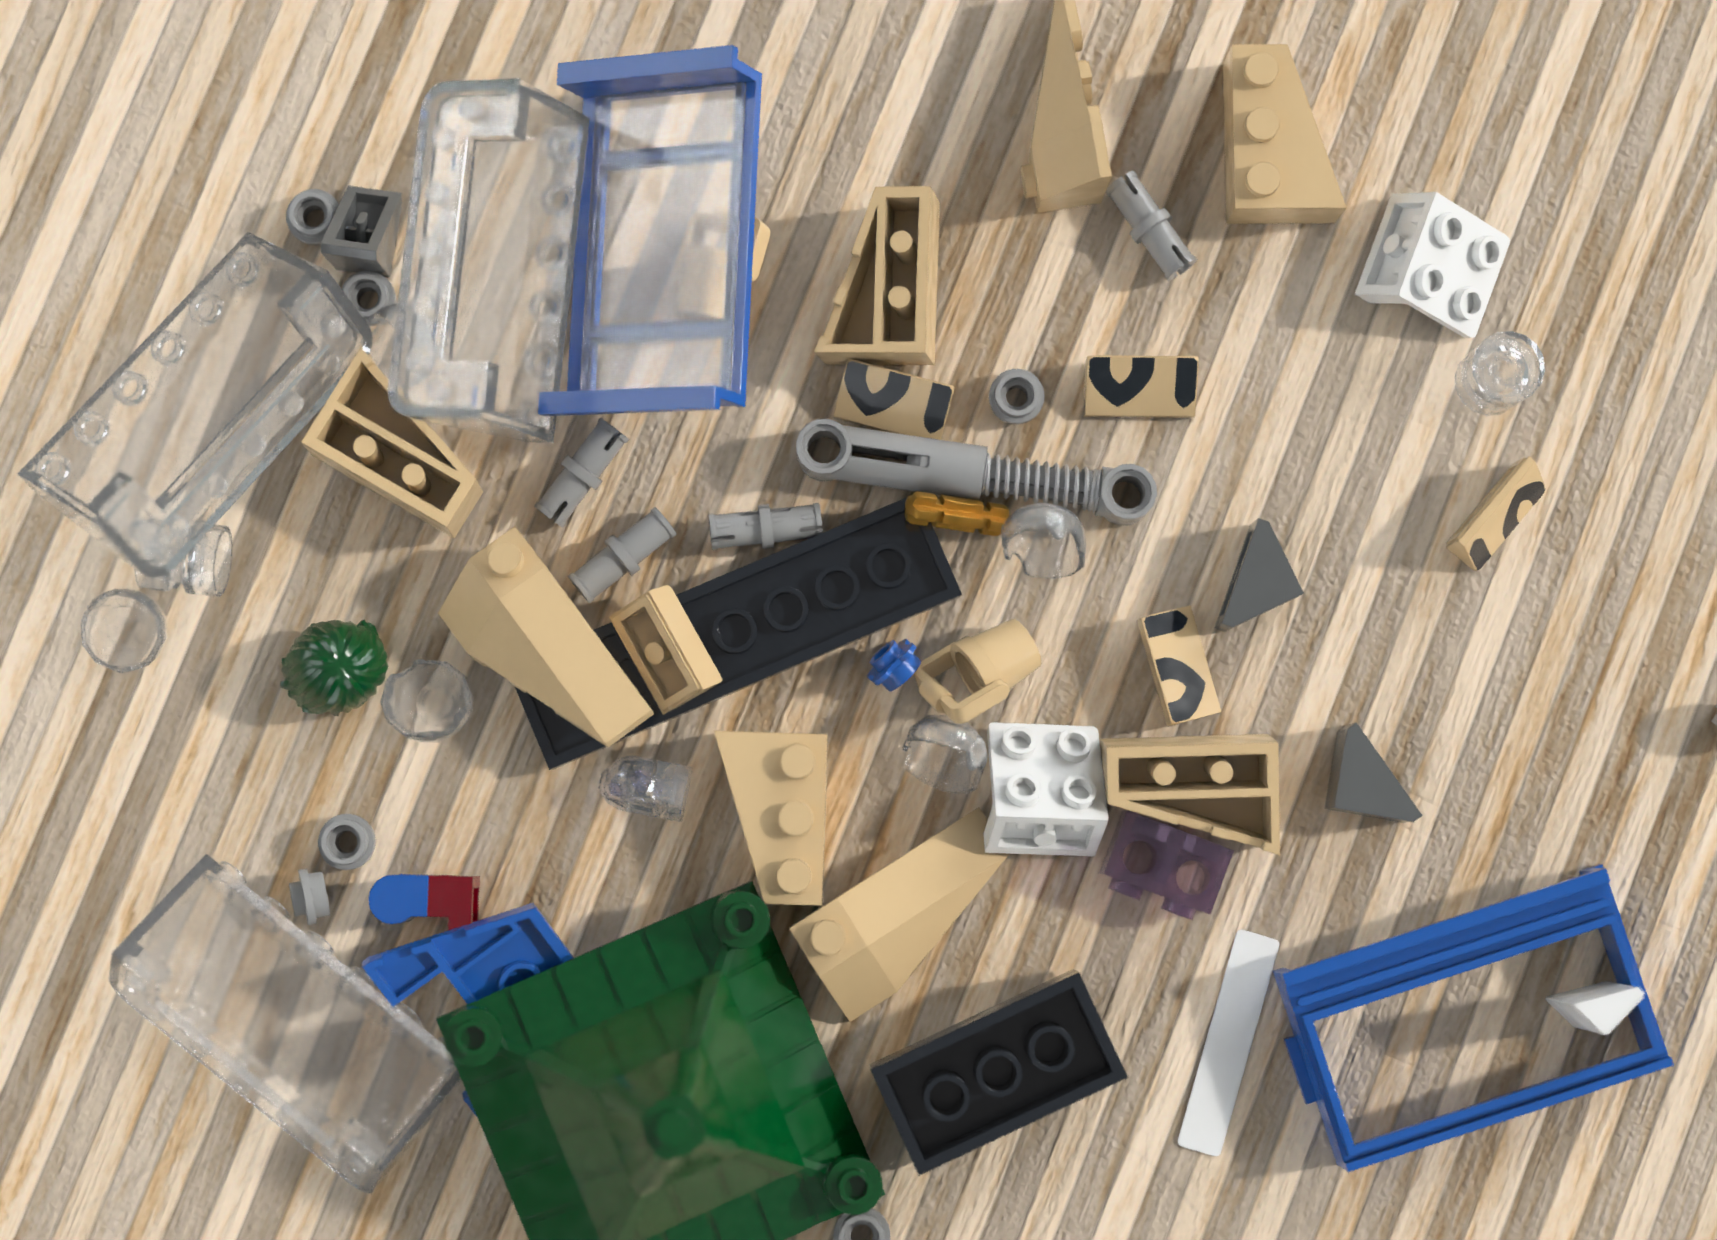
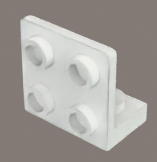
[1355,192,1510,338]
[983,722,1108,857]

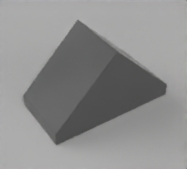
[321,186,402,277]
[1215,518,1304,632]
[1324,722,1423,823]

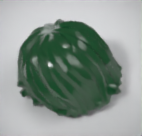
[280,620,389,716]

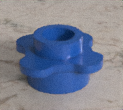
[867,639,921,691]

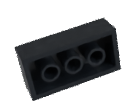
[870,969,1128,1176]

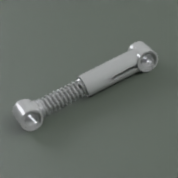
[796,419,1157,526]

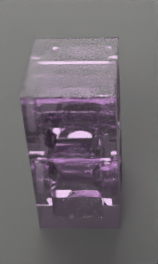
[1099,810,1234,920]

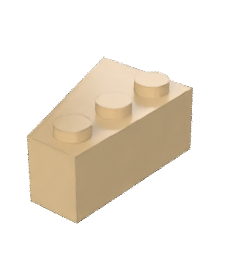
[1223,44,1347,224]
[814,186,940,365]
[301,348,483,539]
[714,731,828,906]
[1100,734,1280,855]

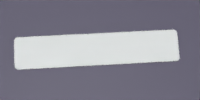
[1178,929,1279,1156]

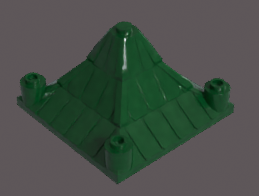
[436,881,886,1240]

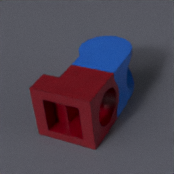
[368,874,480,930]

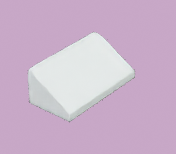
[1545,981,1645,1035]

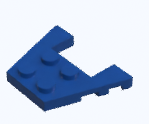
[362,903,574,1117]

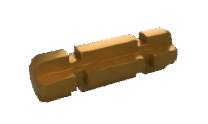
[905,491,1010,536]

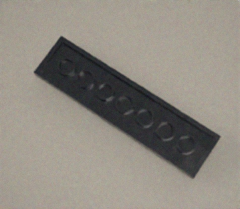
[515,497,962,770]

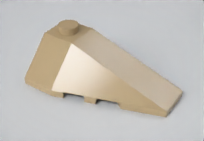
[1020,0,1112,213]
[438,526,654,747]
[789,807,1009,1022]

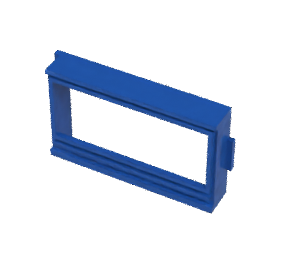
[1273,864,1674,1172]

